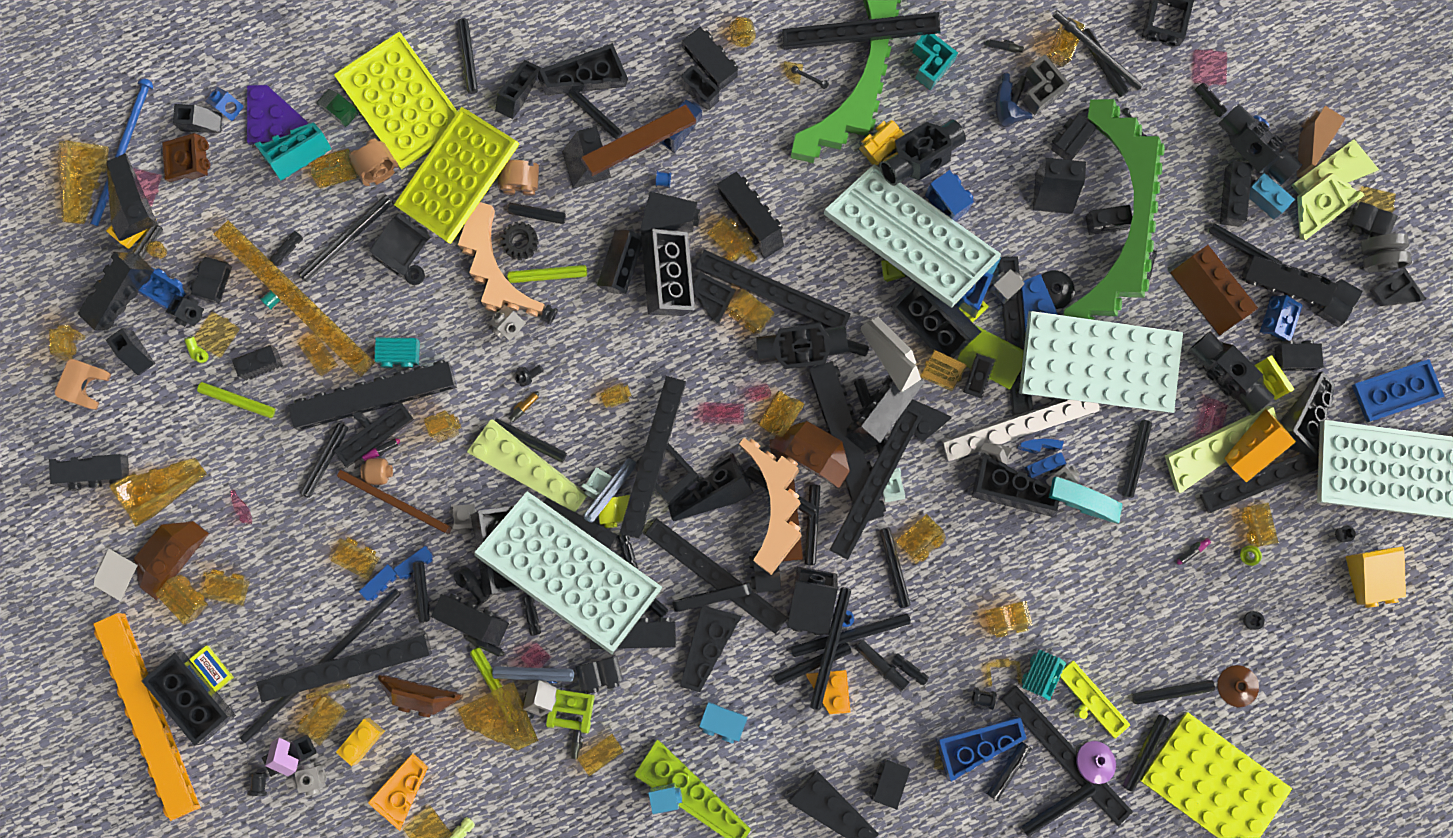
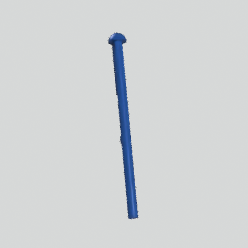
[90,78,153,226]

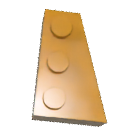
[1224,409,1296,482]

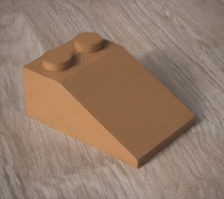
[1297,106,1346,178]

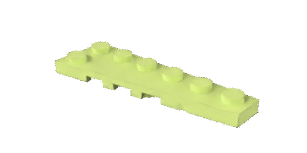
[1165,406,1277,493]
[467,419,588,512]

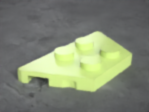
[1297,173,1364,240]

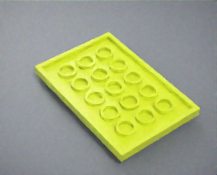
[334,31,458,170]
[394,107,519,244]
[1140,712,1292,838]

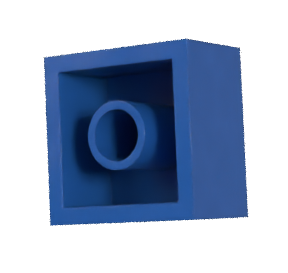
[925,170,974,221]

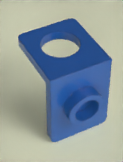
[205,87,244,121]

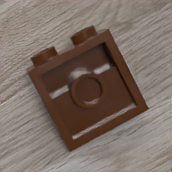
[162,133,210,182]

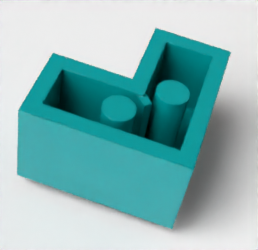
[912,34,958,91]

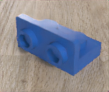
[1260,295,1303,341]

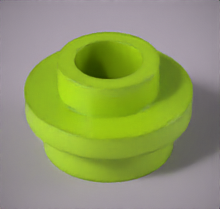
[1240,545,1262,566]

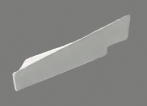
[861,317,921,392]

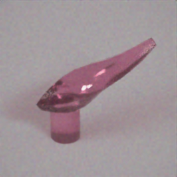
[231,490,252,524]

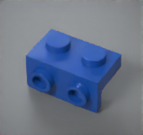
[138,268,186,310]

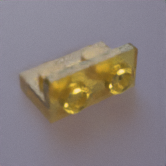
[311,148,357,189]
[707,216,754,262]
[49,325,85,361]
[758,391,805,438]
[1242,503,1279,547]
[896,514,946,564]
[331,537,380,580]
[201,569,250,606]
[297,695,348,745]

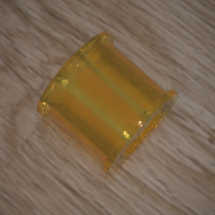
[148,241,167,259]

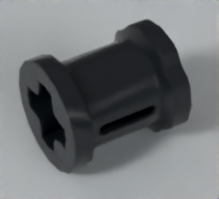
[971,687,997,710]
[247,772,269,796]

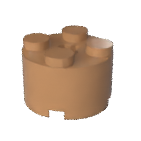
[349,139,398,186]
[498,160,539,196]

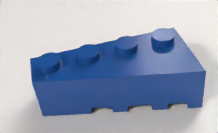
[935,716,1027,782]

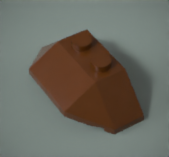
[769,421,850,488]
[134,521,210,600]
[378,675,464,718]

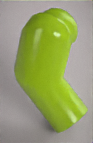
[184,336,209,363]

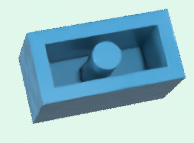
[1249,173,1295,220]
[699,702,748,744]
[648,783,682,815]

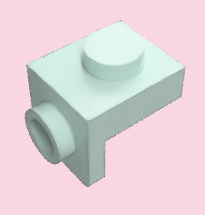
[581,467,612,500]
[883,468,905,502]

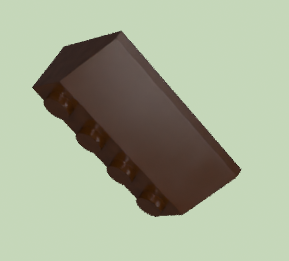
[1170,245,1258,336]

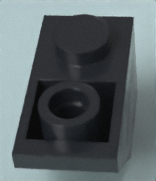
[173,104,223,133]
[106,328,155,375]

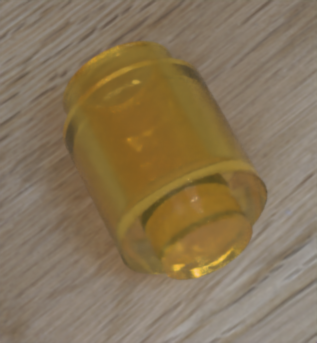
[600,382,632,408]

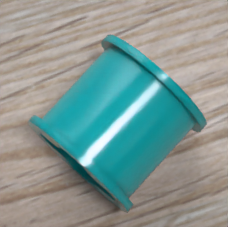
[260,289,282,310]

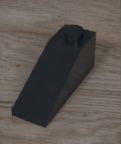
[495,60,542,119]

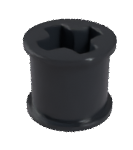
[1335,525,1356,542]

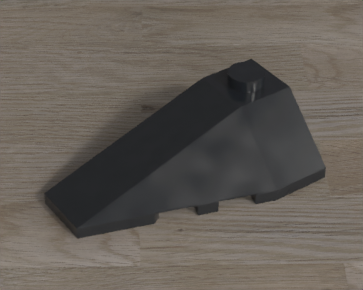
[106,153,158,241]
[1280,371,1335,458]
[668,453,754,521]
[544,498,618,550]

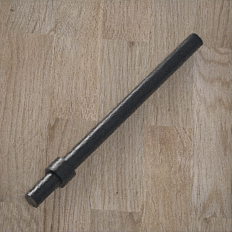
[1052,10,1143,90]

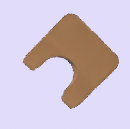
[55,359,111,410]

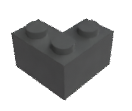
[1022,54,1070,116]

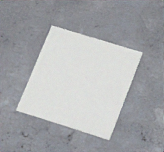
[94,549,137,601]

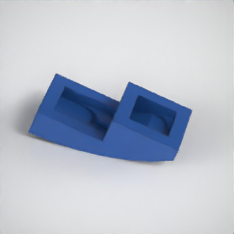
[1017,439,1064,454]

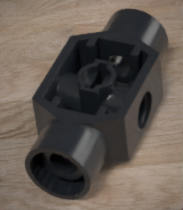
[1218,104,1302,185]
[880,119,966,186]
[756,322,849,369]
[1188,331,1275,415]

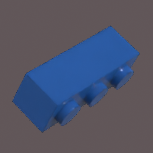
[1024,452,1066,478]
[394,546,435,580]
[359,564,398,601]

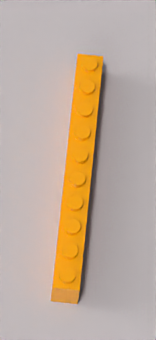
[94,613,201,821]

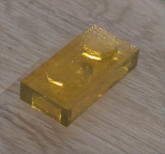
[298,332,338,377]

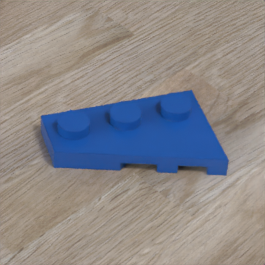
[1021,274,1058,332]

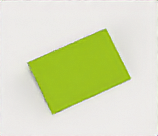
[956,325,1024,390]

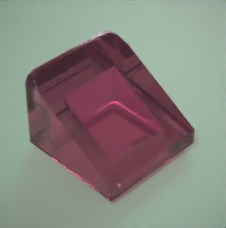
[748,383,772,403]
[521,643,551,668]

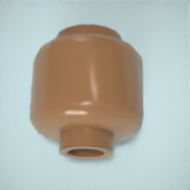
[360,458,393,485]

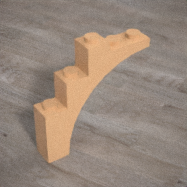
[458,202,546,317]
[739,438,802,575]

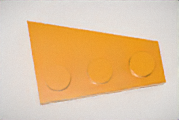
[368,753,429,831]

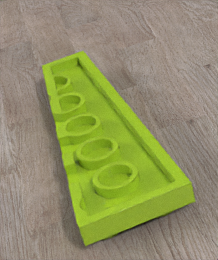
[634,739,751,838]

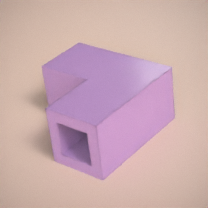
[265,738,298,776]

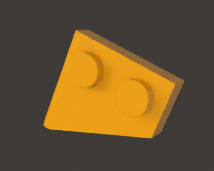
[806,670,851,714]

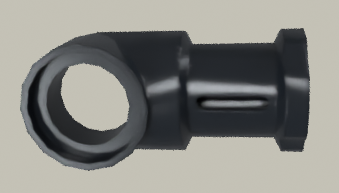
[454,567,493,606]

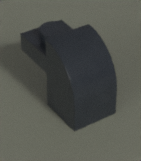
[262,734,317,777]

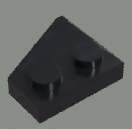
[1370,267,1426,307]
[693,272,736,325]
[908,399,952,443]

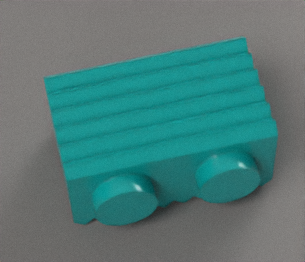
[374,337,420,369]
[1022,649,1066,701]

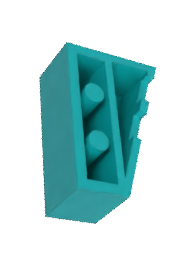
[254,122,332,181]

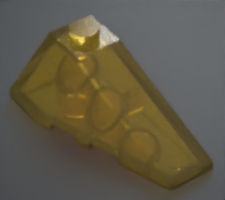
[58,141,109,224]
[109,458,207,527]

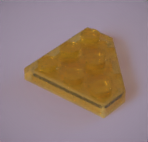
[458,682,539,751]

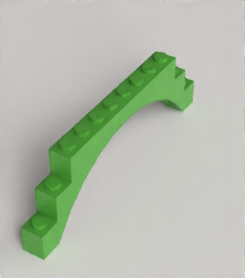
[791,0,901,163]
[1064,99,1165,320]

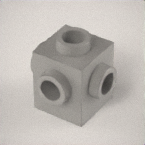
[489,305,526,341]
[293,763,327,796]

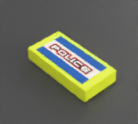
[190,645,234,692]

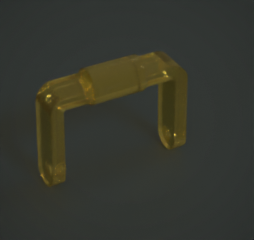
[986,658,1022,687]

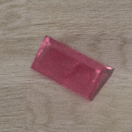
[1195,399,1228,438]
[703,402,744,425]

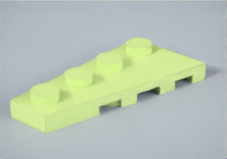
[1291,140,1379,195]

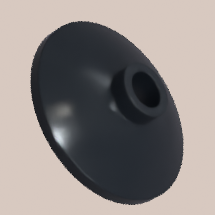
[1041,270,1075,309]

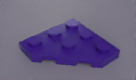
[247,85,309,145]

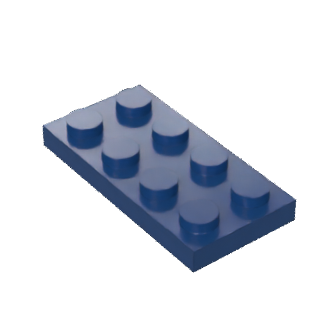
[1352,359,1445,423]

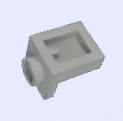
[981,443,1012,464]
[1046,463,1080,486]
[452,504,475,534]

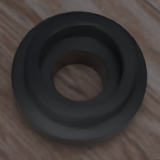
[404,265,425,285]

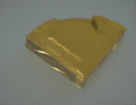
[784,61,803,85]

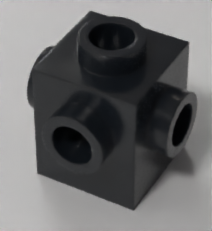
[165,295,204,327]

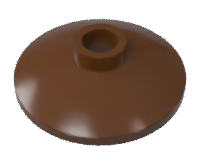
[1217,665,1259,707]

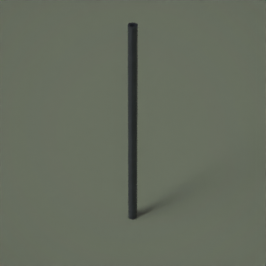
[240,589,401,743]

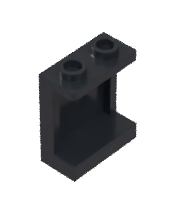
[367,213,431,278]

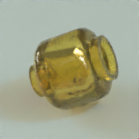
[729,17,756,47]

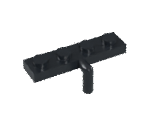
[334,402,414,468]

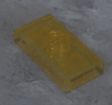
[578,733,624,776]

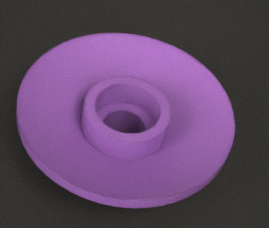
[1076,741,1116,784]

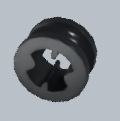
[540,304,558,325]
[1243,611,1265,630]

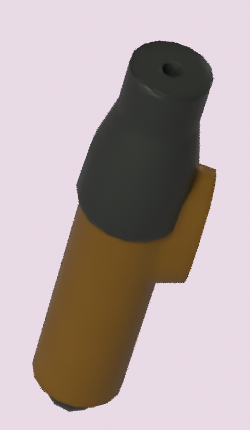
[508,391,539,422]

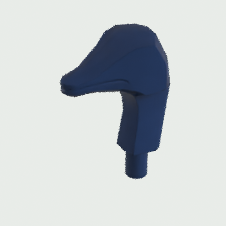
[995,73,1033,127]

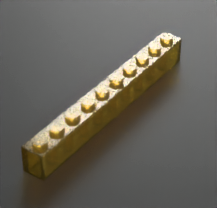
[214,220,376,377]

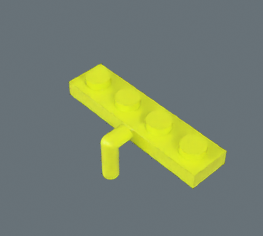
[1060,661,1130,739]

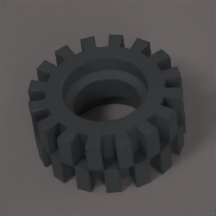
[501,221,539,260]

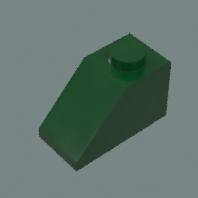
[316,89,359,128]

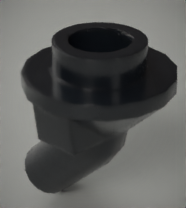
[515,364,544,387]

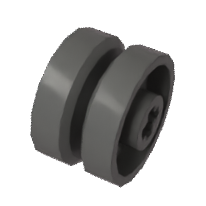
[1361,233,1412,272]

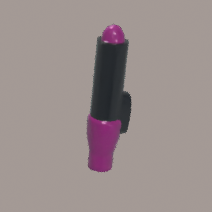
[362,438,400,461]
[1177,538,1211,565]

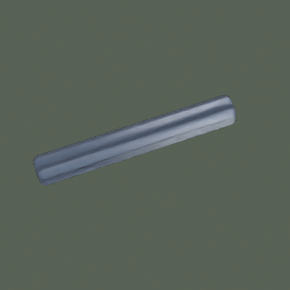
[583,458,636,523]
[492,666,574,682]

